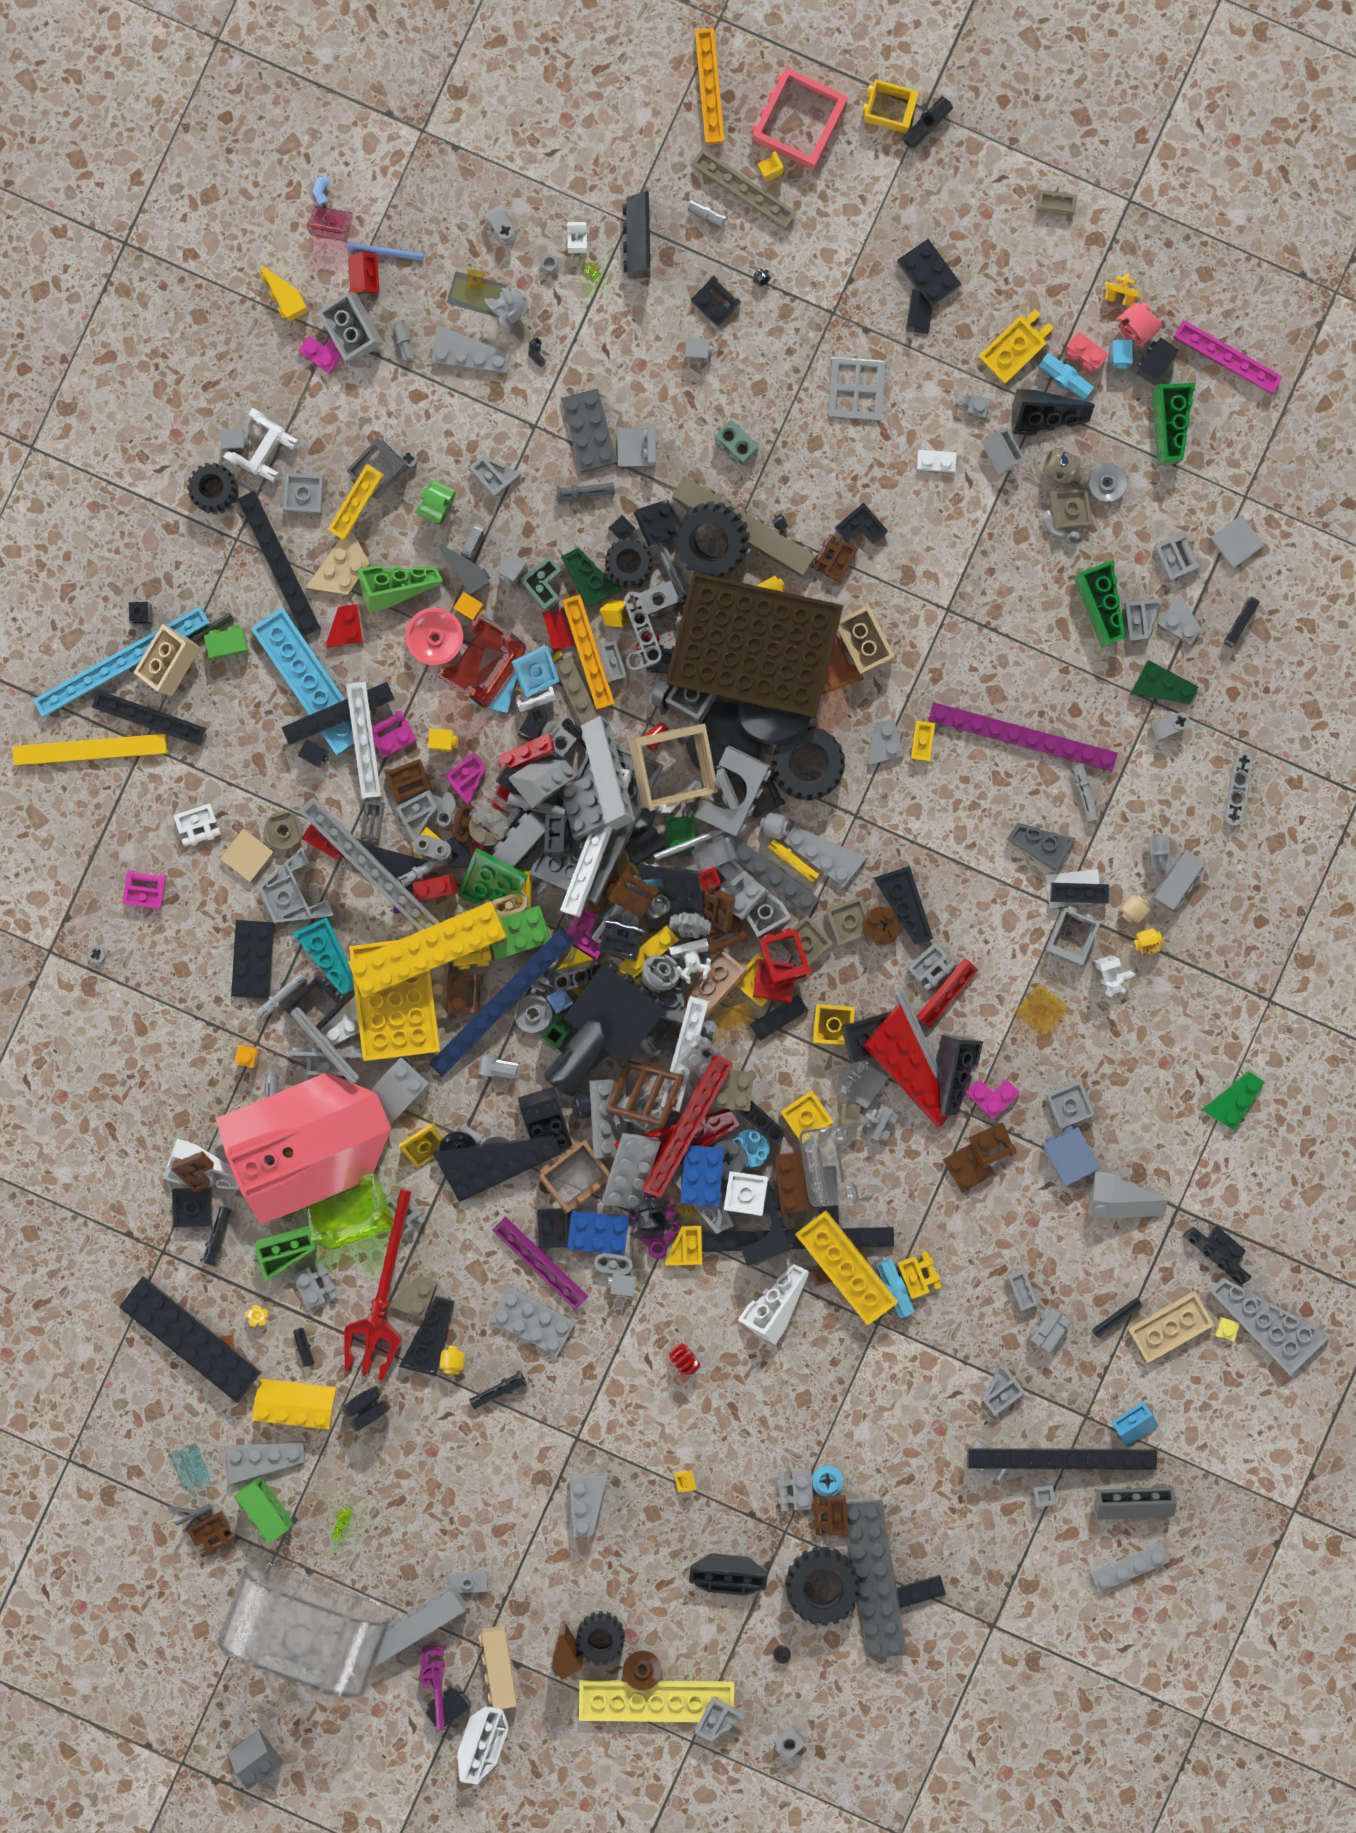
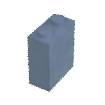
[1042,1125,1100,1186]

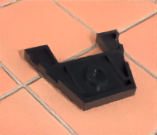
[639,861,703,933]

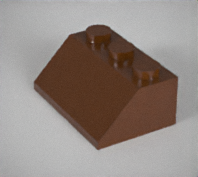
[774,1150,819,1213]
[551,1620,583,1680]

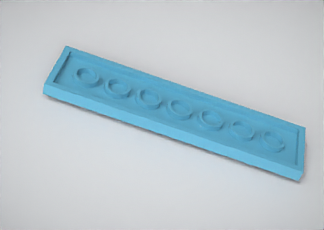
[251,607,354,756]

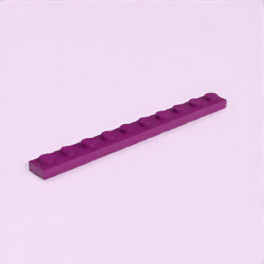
[928,702,1118,772]

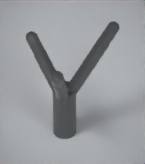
[168,1503,213,1532]

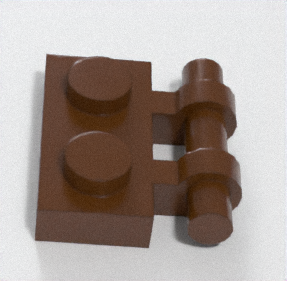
[812,534,859,583]
[702,884,736,932]
[812,1495,848,1536]
[187,1510,237,1558]

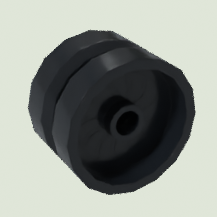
[341,1385,391,1432]

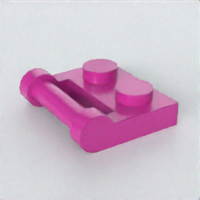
[372,710,417,758]
[122,870,167,909]

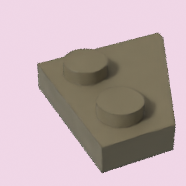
[389,1275,437,1319]

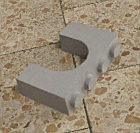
[695,746,771,836]

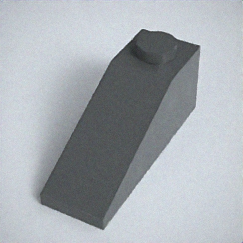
[438,544,491,597]

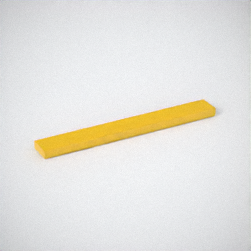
[12,734,168,766]

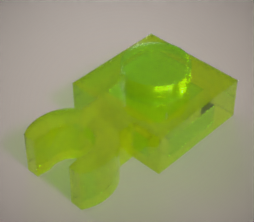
[330,1505,354,1541]

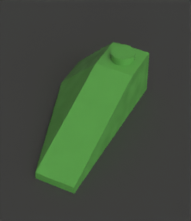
[358,565,443,612]

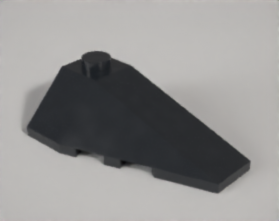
[938,1035,983,1115]

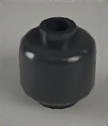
[571,1092,592,1120]

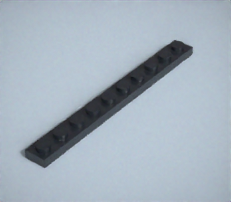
[701,1226,894,1252]
[966,1448,1157,1470]

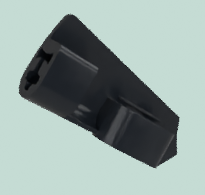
[544,1020,606,1097]

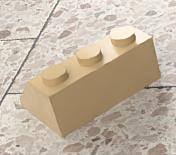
[838,605,895,674]
[134,624,200,696]

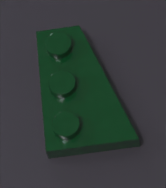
[1130,660,1199,704]

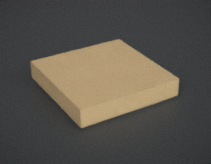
[220,829,274,882]

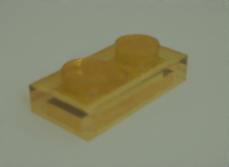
[712,1002,754,1030]

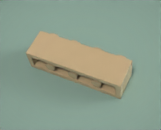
[479,1625,518,1709]

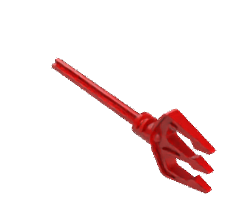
[344,1188,412,1381]

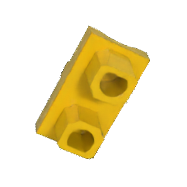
[1104,272,1140,306]

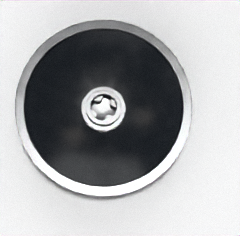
[739,701,814,745]
[686,702,762,778]

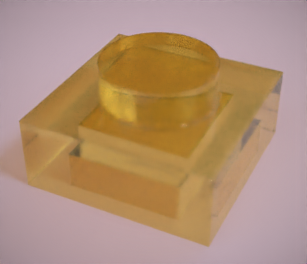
[674,1201,698,1222]

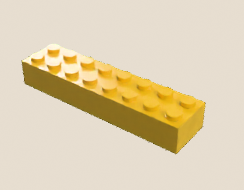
[348,901,508,998]

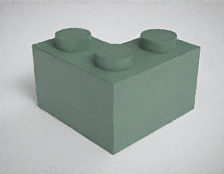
[520,556,563,612]

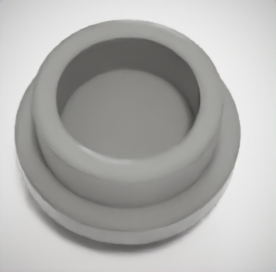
[540,255,559,275]

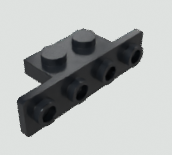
[1183,1226,1252,1285]

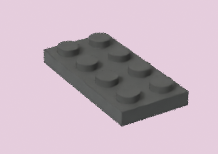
[561,388,617,473]

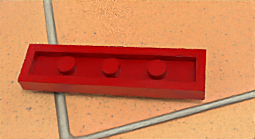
[916,958,979,1029]

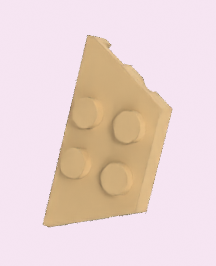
[306,530,370,595]

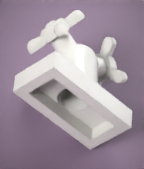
[669,938,711,984]
[1093,955,1136,997]

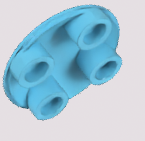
[733,1129,770,1168]

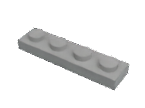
[1090,1542,1170,1592]

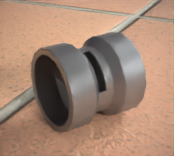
[645,895,670,920]

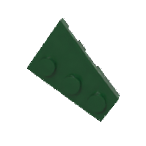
[561,548,621,608]

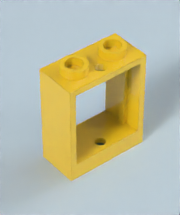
[861,79,919,134]

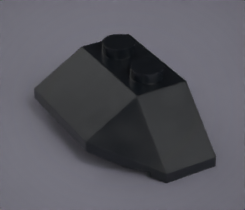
[689,1553,768,1596]

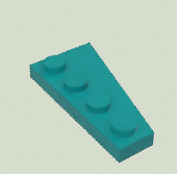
[292,917,354,995]

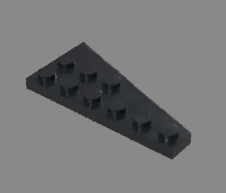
[433,1135,562,1203]

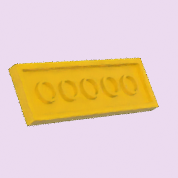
[795,1210,898,1326]

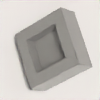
[1033,1484,1056,1507]

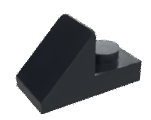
[447,837,472,868]

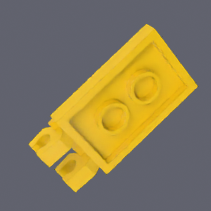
[978,309,1054,384]

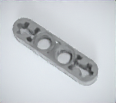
[1224,752,1253,826]

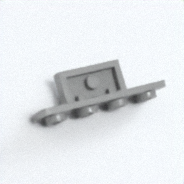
[287,1047,363,1076]

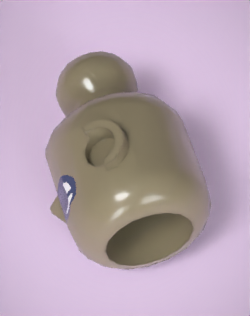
[1043,448,1092,485]

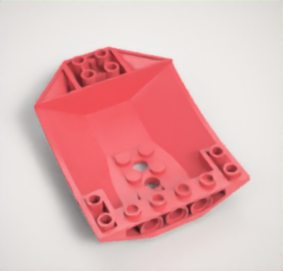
[216,1072,392,1225]

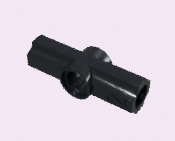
[902,96,954,150]

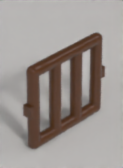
[606,1061,684,1127]

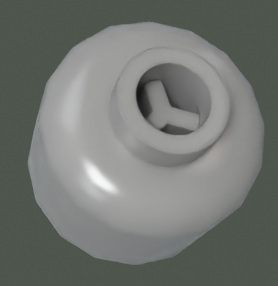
[760,813,790,839]

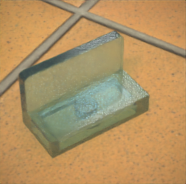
[170,1443,211,1489]

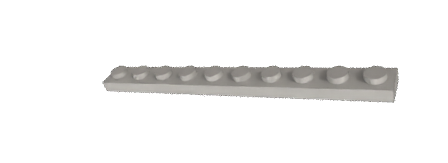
[299,797,440,931]

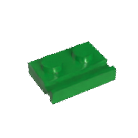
[667,817,695,856]

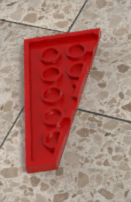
[614,1108,740,1169]

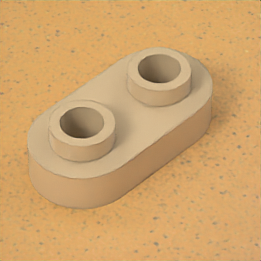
[493,892,529,918]

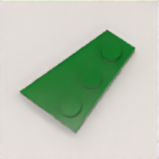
[1201,1071,1265,1130]

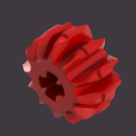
[669,1343,700,1377]

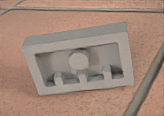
[617,424,656,467]

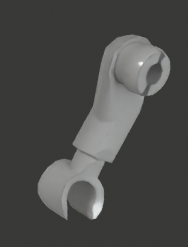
[1042,510,1080,544]

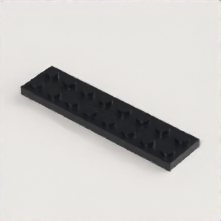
[119,1276,262,1403]

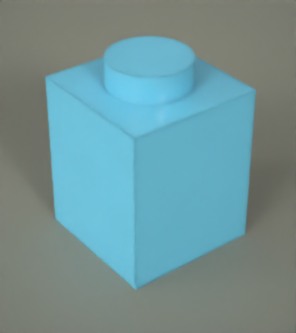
[1110,340,1133,370]

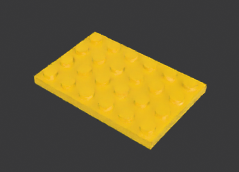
[349,940,441,1061]

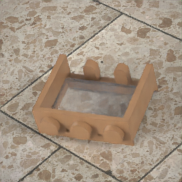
[538,1141,610,1214]

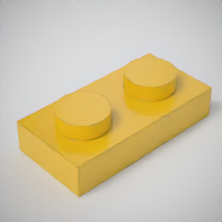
[910,721,935,762]

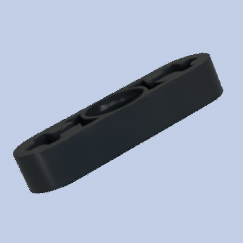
[1223,596,1260,648]

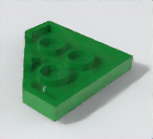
[458,848,528,904]

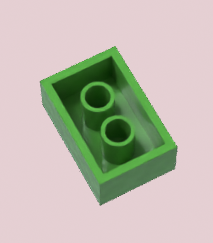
[491,905,551,960]
[236,1475,294,1544]

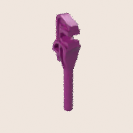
[419,1645,445,1731]

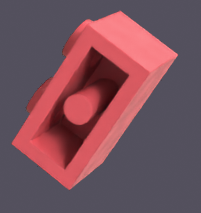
[1064,331,1109,374]

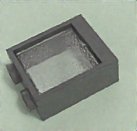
[347,438,409,499]

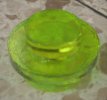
[583,262,602,279]

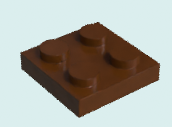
[943,1143,995,1193]

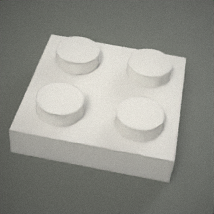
[724,1171,768,1216]

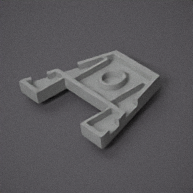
[258,847,335,923]

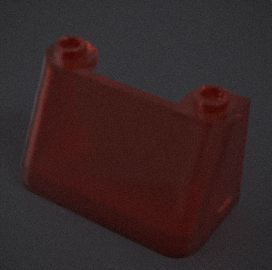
[437,614,526,708]

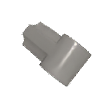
[478,1055,518,1080]

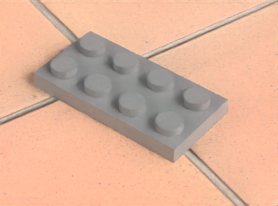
[590,1079,628,1158]
[601,1133,661,1209]
[490,1285,575,1356]

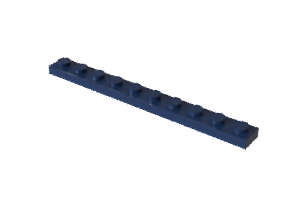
[429,927,575,1077]

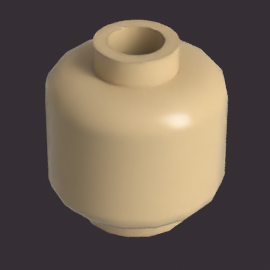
[1121,894,1150,923]

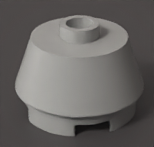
[642,955,680,992]

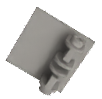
[835,1060,888,1109]

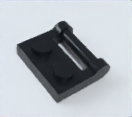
[691,276,742,328]
[738,769,786,818]
[537,1208,571,1248]

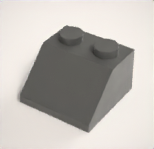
[228,1729,282,1790]

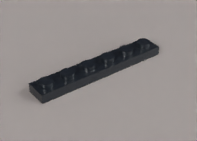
[281,682,395,745]
[91,690,207,746]

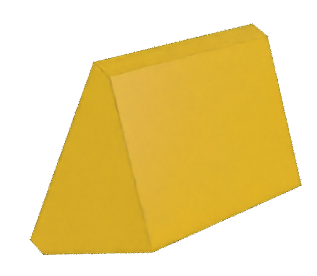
[399,1123,443,1168]

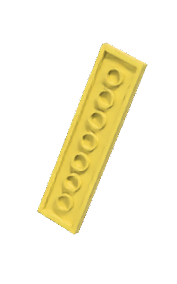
[579,1680,734,1722]

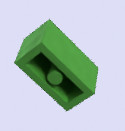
[204,626,249,660]

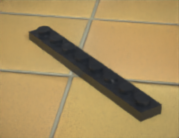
[237,491,321,637]

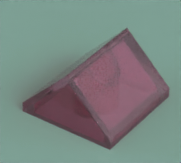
[307,206,353,242]

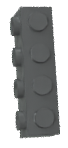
[1095,1487,1177,1520]

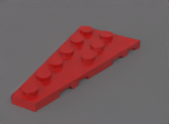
[864,1005,950,1127]

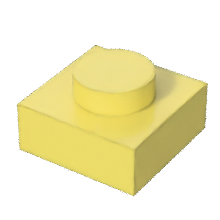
[1214,1316,1240,1342]

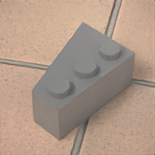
[492,811,546,868]

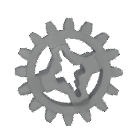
[669,913,711,938]

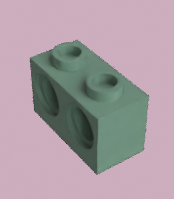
[715,419,759,466]

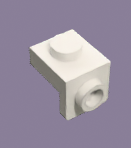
[567,222,587,253]

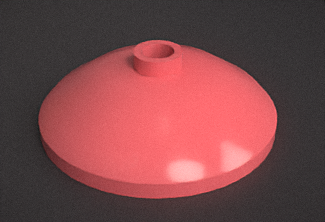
[406,608,463,666]

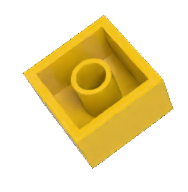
[812,1004,855,1045]

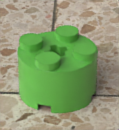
[415,480,456,525]

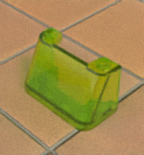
[306,1173,394,1250]

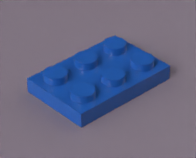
[681,1145,724,1206]
[567,1210,629,1255]

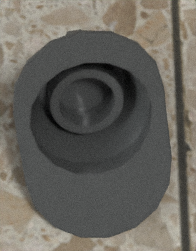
[648,680,674,715]

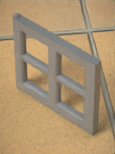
[828,357,887,421]

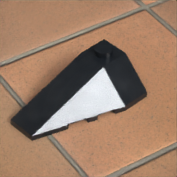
[1012,389,1095,435]

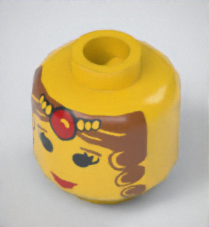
[1133,929,1164,956]

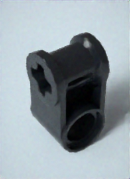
[517,707,548,742]

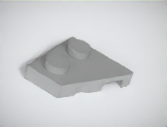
[468,456,522,498]
[1158,593,1201,646]
[867,718,904,766]
[395,790,439,840]
[982,1362,1025,1416]

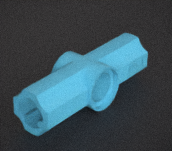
[1038,353,1094,401]
[876,1258,915,1318]

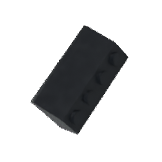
[623,191,651,278]

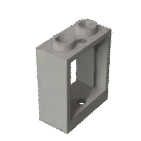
[1045,906,1100,965]

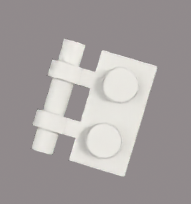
[173,804,221,847]

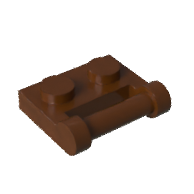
[385,759,433,805]
[607,870,659,918]
[705,914,748,955]
[446,973,483,1014]
[968,1122,1017,1169]

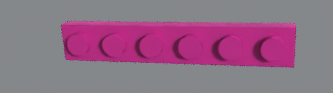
[1173,320,1283,395]

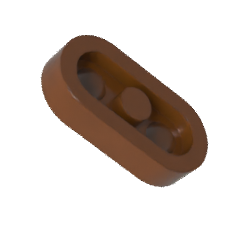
[451,804,477,842]

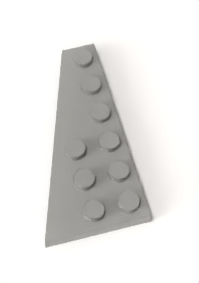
[1209,1277,1332,1375]

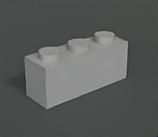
[1151,849,1206,911]

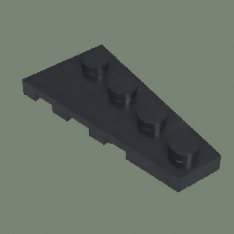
[342,842,428,893]
[399,1296,455,1376]

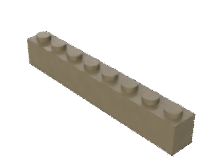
[672,476,815,578]

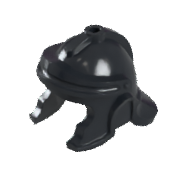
[630,1197,674,1239]

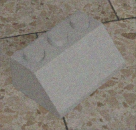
[317,291,384,362]
[508,756,577,808]

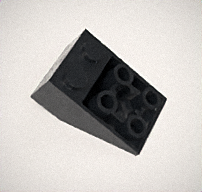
[518,1087,573,1149]

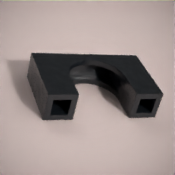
[721,1181,793,1268]

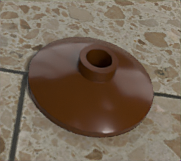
[623,1651,662,1691]

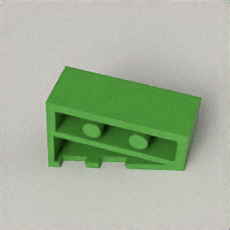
[254,1225,318,1282]

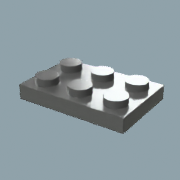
[561,774,607,840]

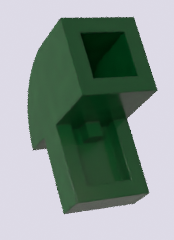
[540,1010,574,1051]

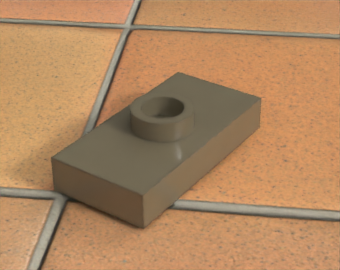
[1036,190,1077,215]

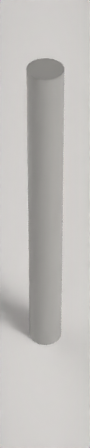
[653,828,725,862]

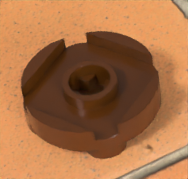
[862,907,900,946]

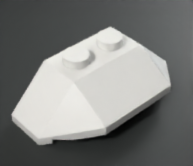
[457,1706,509,1784]

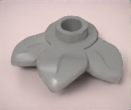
[428,792,456,828]

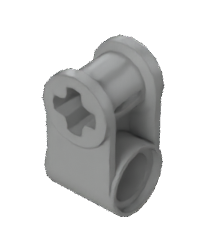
[484,205,516,245]
[1150,713,1190,741]

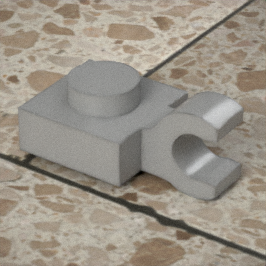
[955,394,991,419]

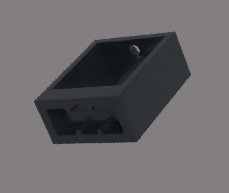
[284,976,346,1030]

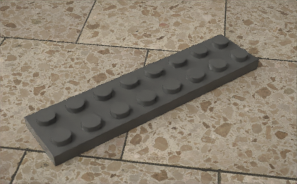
[846,1499,907,1658]

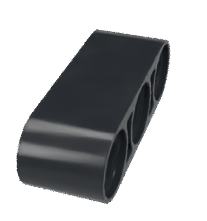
[548,960,602,991]

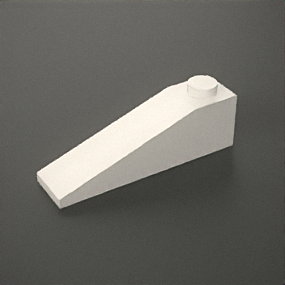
[738,1264,809,1345]

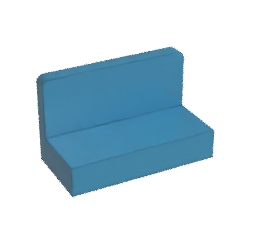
[1111,1402,1159,1446]

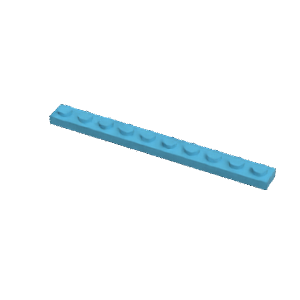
[33,606,210,717]

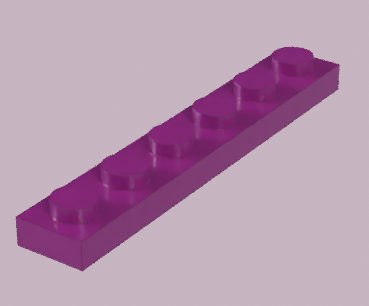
[492,1216,589,1310]

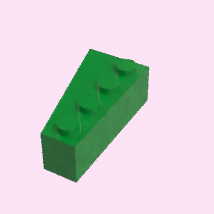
[1152,383,1196,465]
[1073,560,1125,648]

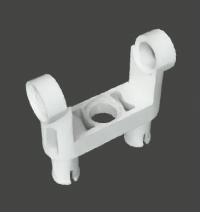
[223,408,299,483]

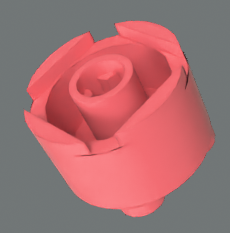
[1116,302,1162,348]

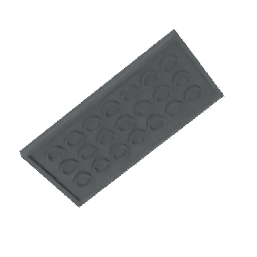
[529,745,664,904]

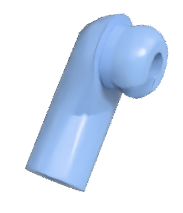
[313,177,329,206]

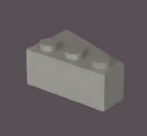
[569,1472,608,1537]

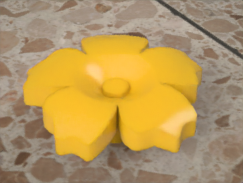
[245,1305,268,1328]

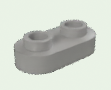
[413,835,452,860]
[594,1253,632,1275]

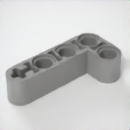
[624,592,662,672]

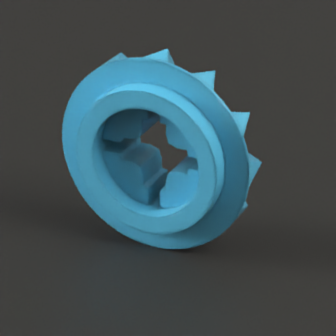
[812,1465,843,1497]

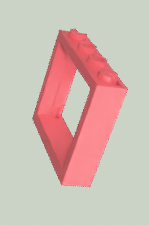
[751,67,848,171]

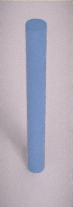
[347,242,424,261]

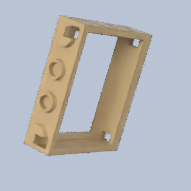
[628,724,718,811]

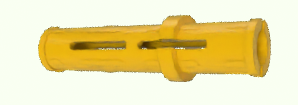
[767,839,819,884]

